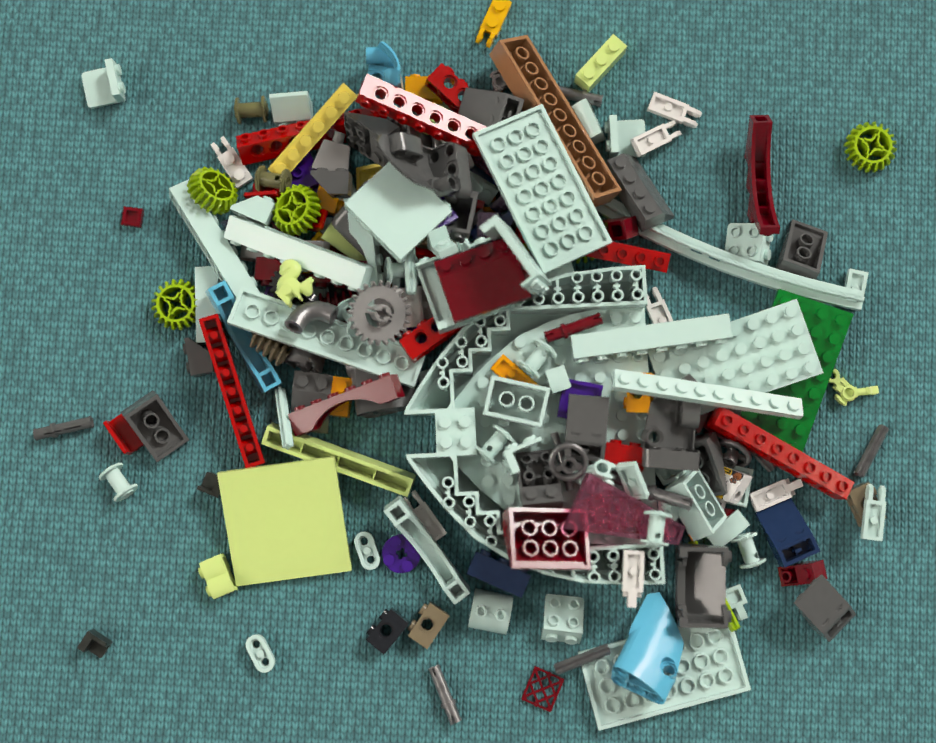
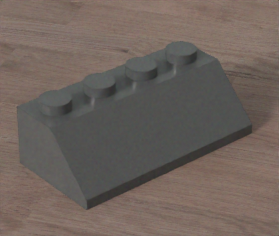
[606,153,675,232]

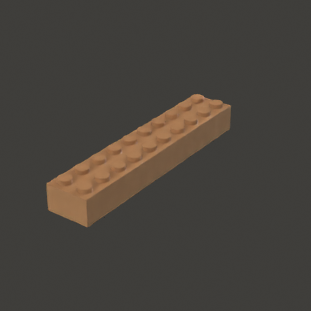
[489,35,622,207]

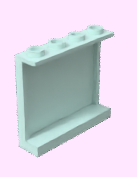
[344,162,452,264]
[479,215,552,296]
[415,237,515,334]

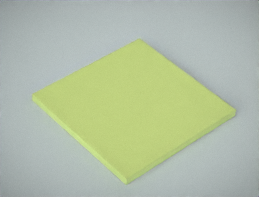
[217,456,352,586]

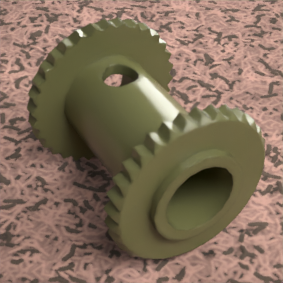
[234,96,269,124]
[254,165,292,193]

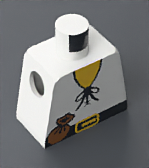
[715,466,753,510]

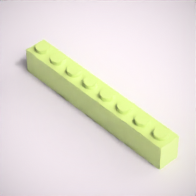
[261,422,417,497]

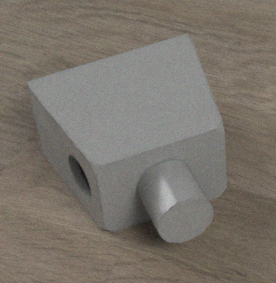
[312,131,350,171]

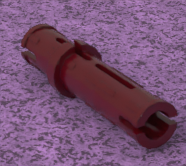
[543,312,603,344]

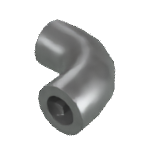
[285,301,339,334]

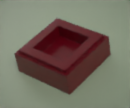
[121,206,144,228]

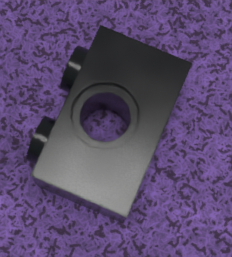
[366,607,410,655]

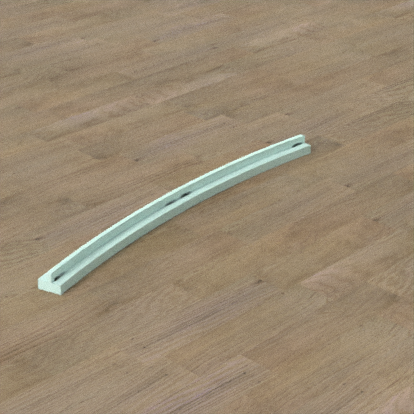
[595,199,865,311]

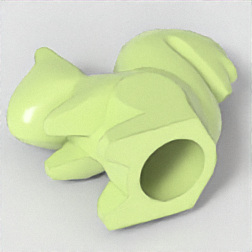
[275,259,314,308]

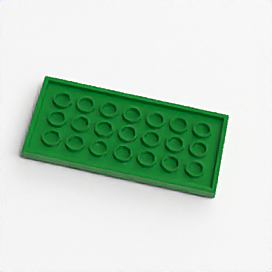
[740,289,854,452]

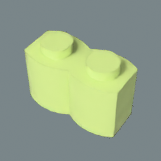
[198,553,238,599]

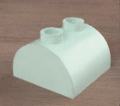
[572,98,606,144]
[468,588,513,635]

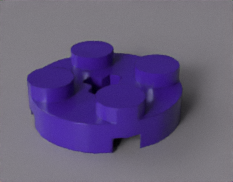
[382,534,421,573]

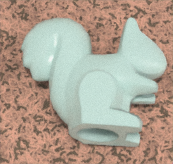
[571,459,616,493]

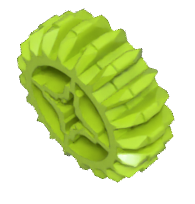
[844,121,897,173]
[187,166,238,215]
[272,184,322,236]
[151,279,198,330]

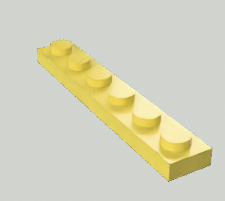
[268,83,357,174]

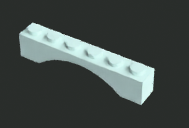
[347,213,385,328]
[384,495,470,605]

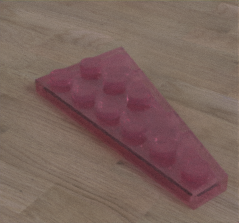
[562,473,686,545]

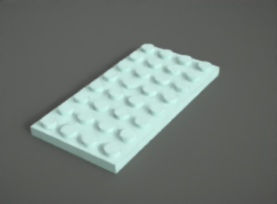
[472,104,612,274]
[648,299,823,415]
[578,625,751,731]

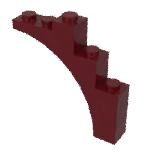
[745,115,780,236]

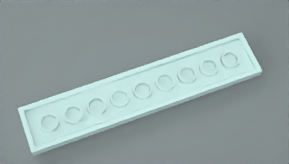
[227,286,426,389]

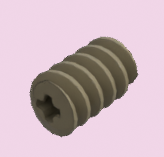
[249,334,293,366]

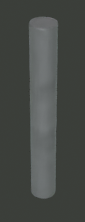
[550,432,574,491]

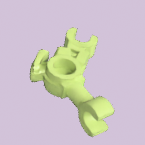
[828,369,879,406]

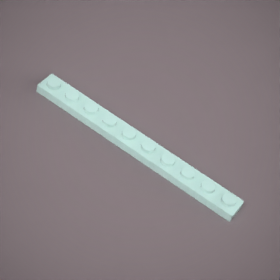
[612,369,803,420]

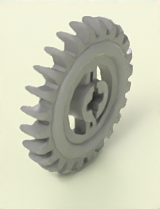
[347,280,412,346]

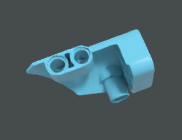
[366,41,404,108]
[611,592,684,705]

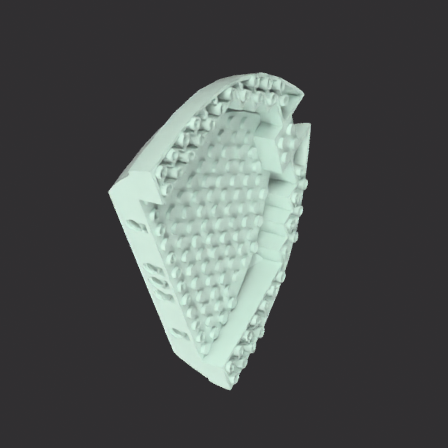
[404,265,665,585]

